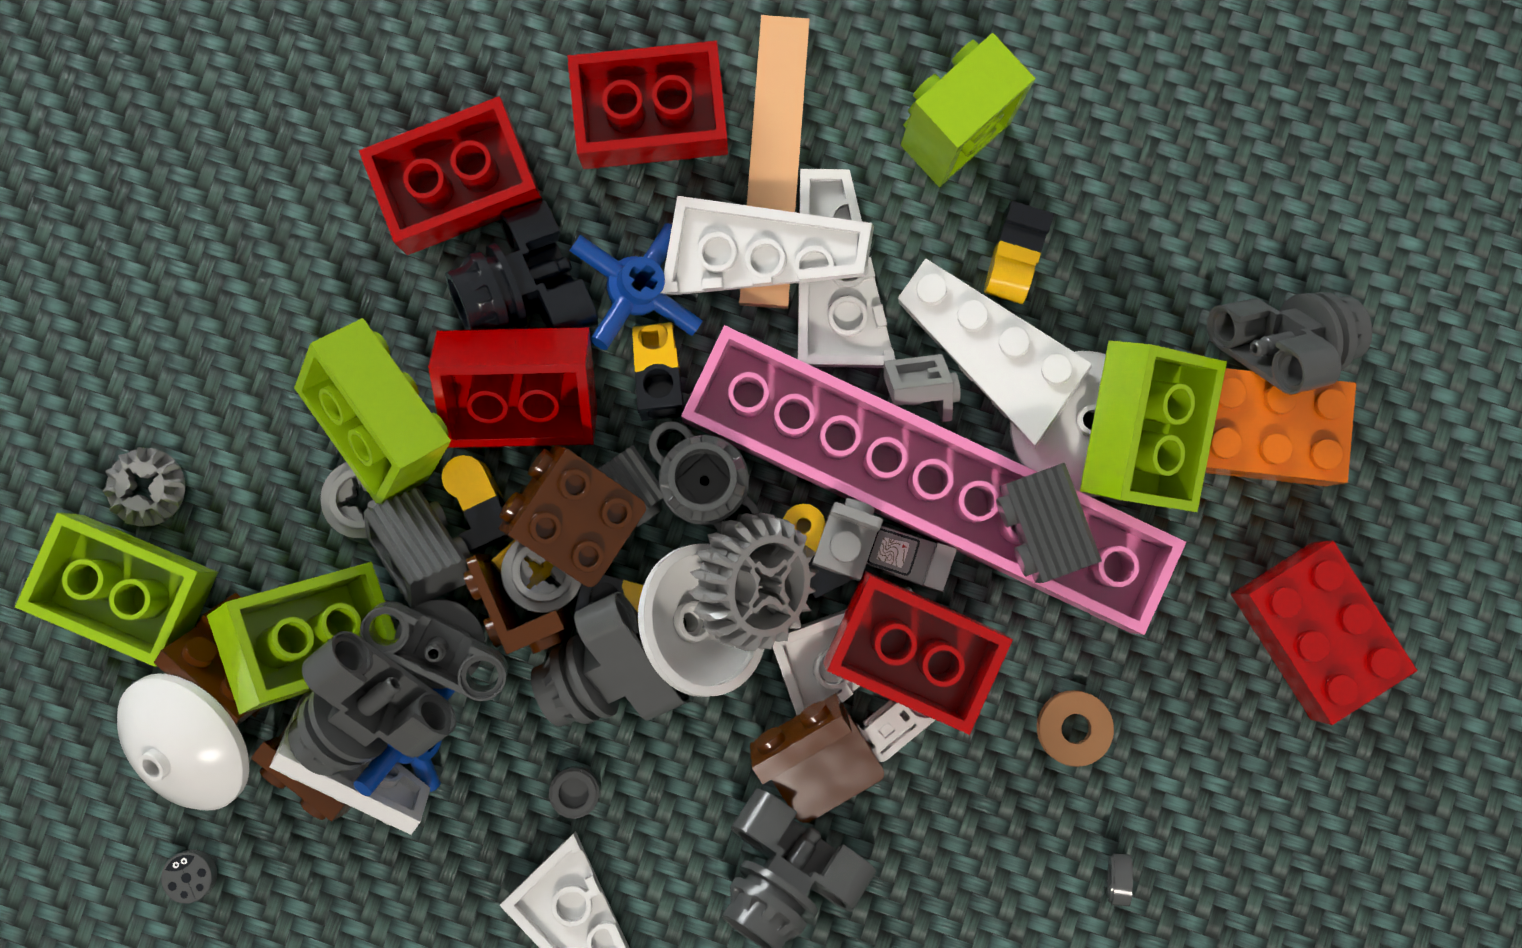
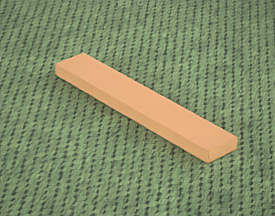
[739,15,810,309]

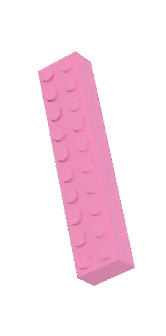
[681,325,1187,635]

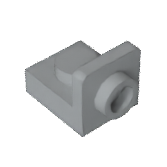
[884,354,960,422]
[812,498,883,581]

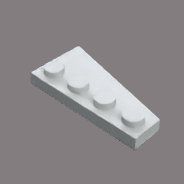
[798,169,896,368]
[661,196,874,296]
[898,259,1092,449]

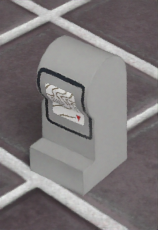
[866,526,957,592]

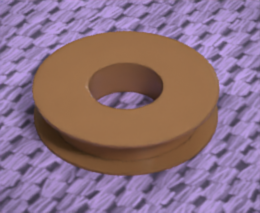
[1037,690,1114,767]

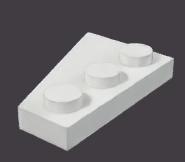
[270,692,431,835]
[500,831,629,948]

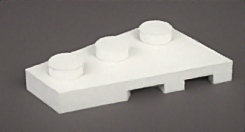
[773,587,913,715]

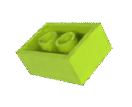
[900,33,1036,188]
[294,318,451,504]
[1080,341,1227,512]
[15,512,218,667]
[207,562,396,715]

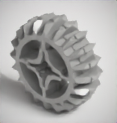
[689,512,819,651]

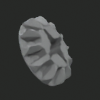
[102,447,185,527]
[321,462,376,538]
[501,541,581,613]

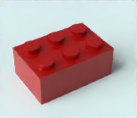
[567,40,728,169]
[358,96,542,255]
[428,327,598,448]
[1231,541,1418,725]
[823,570,1013,735]

